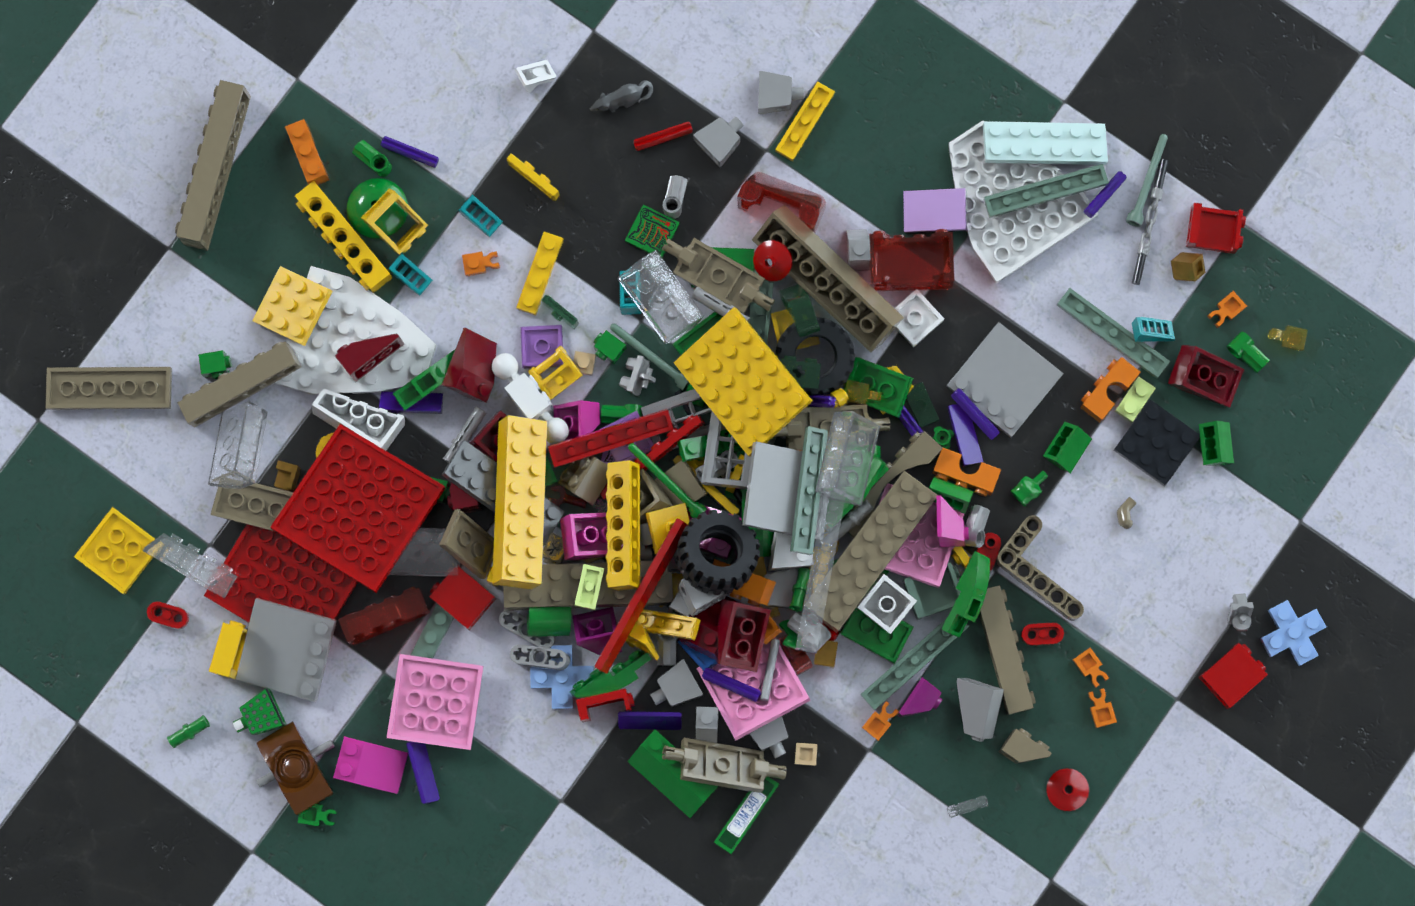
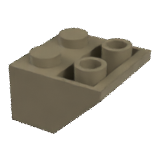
[558,455,607,505]
[998,728,1052,764]

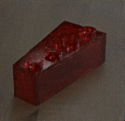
[338,587,431,646]

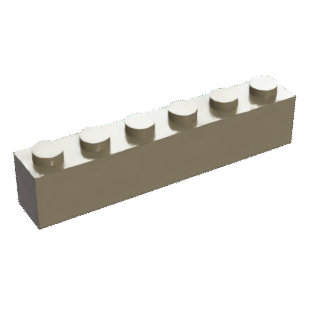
[177,342,302,428]
[979,585,1036,715]

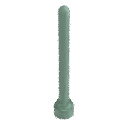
[1126,134,1168,227]
[610,323,689,391]

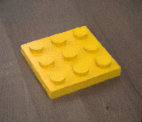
[252,266,333,346]
[74,507,163,595]

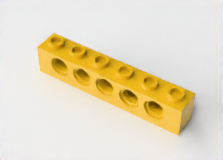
[295,181,392,293]
[606,460,640,591]

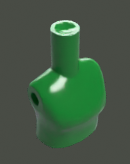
[1010,471,1048,507]

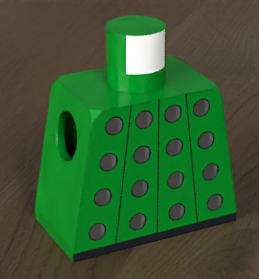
[233,688,287,735]

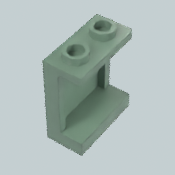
[902,562,961,620]

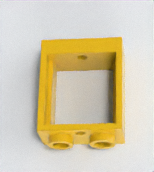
[361,188,428,255]
[209,620,247,680]

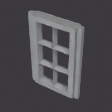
[641,389,727,449]
[701,412,751,489]

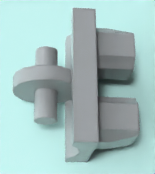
[619,355,656,397]
[1227,593,1254,631]

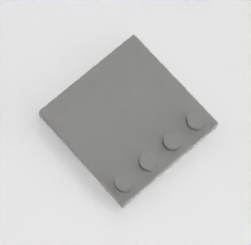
[946,322,1064,438]
[742,442,833,541]
[236,598,337,702]

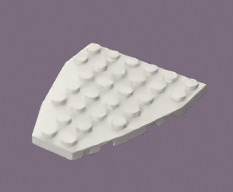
[949,121,1099,283]
[275,266,437,395]

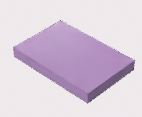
[903,188,966,233]

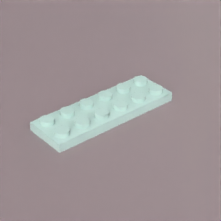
[983,121,1108,165]

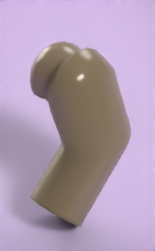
[1117,497,1137,529]

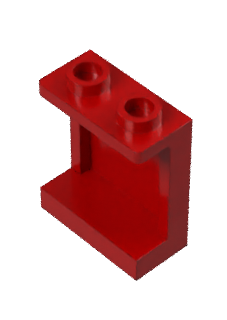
[1186,202,1246,254]
[429,565,496,631]
[1198,643,1268,709]
[576,689,635,723]

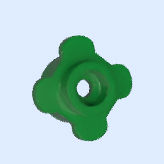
[933,426,954,449]

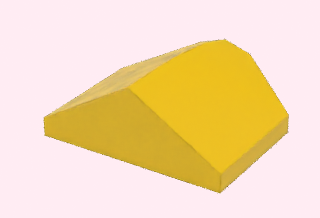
[626,624,659,661]

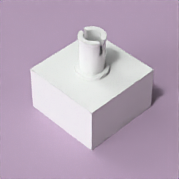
[857,574,917,634]

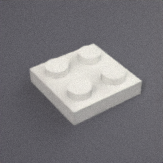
[895,289,944,347]

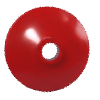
[753,240,792,281]
[1046,768,1089,811]

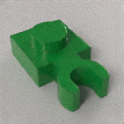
[297,804,337,826]

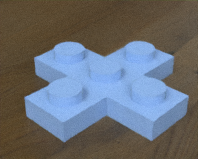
[1260,600,1326,666]
[530,645,594,709]

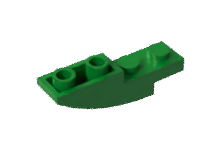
[393,350,455,411]
[677,430,744,462]
[942,551,990,638]
[569,650,651,698]

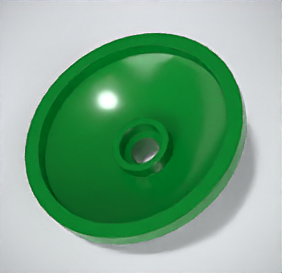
[347,178,408,239]

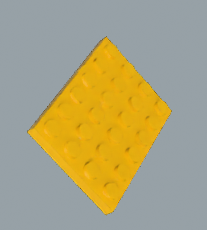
[674,307,812,457]

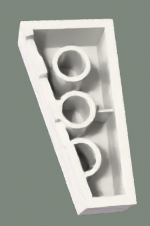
[312,389,405,451]
[768,532,813,571]

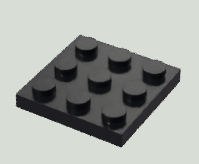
[1114,400,1200,487]

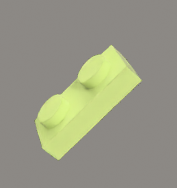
[1115,376,1156,423]
[574,564,604,610]

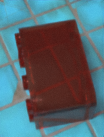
[869,229,955,291]

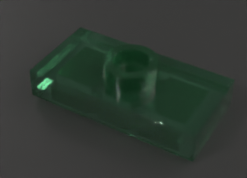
[542,294,579,329]
[906,382,939,428]

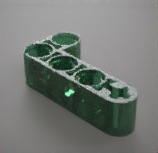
[779,284,820,338]

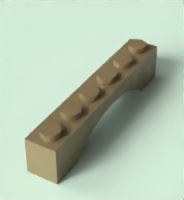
[838,431,943,538]

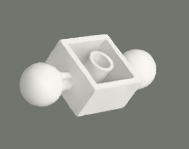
[492,353,569,444]

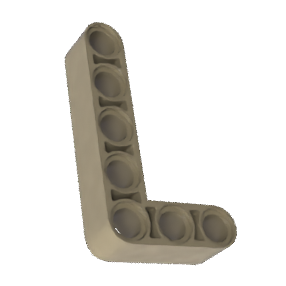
[996,515,1084,621]

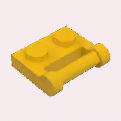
[528,346,583,400]

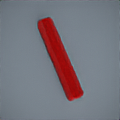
[634,122,693,151]

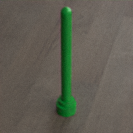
[628,443,707,518]

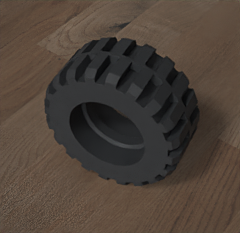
[775,317,855,396]
[676,510,760,595]

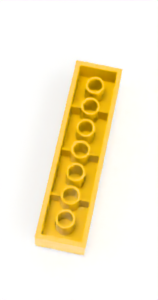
[492,415,547,590]

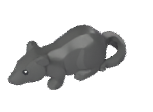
[590,80,653,112]

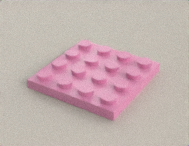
[879,483,964,588]
[697,637,810,741]
[387,654,484,750]

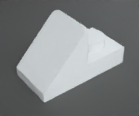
[515,60,556,93]

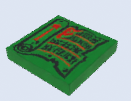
[625,205,680,260]

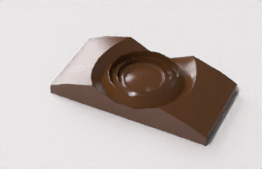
[257,721,334,815]

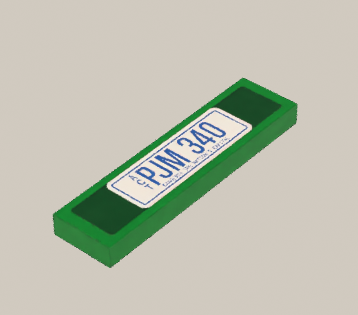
[714,777,779,854]

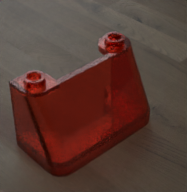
[737,172,826,233]

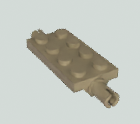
[662,238,775,314]
[774,404,890,450]
[662,738,786,793]

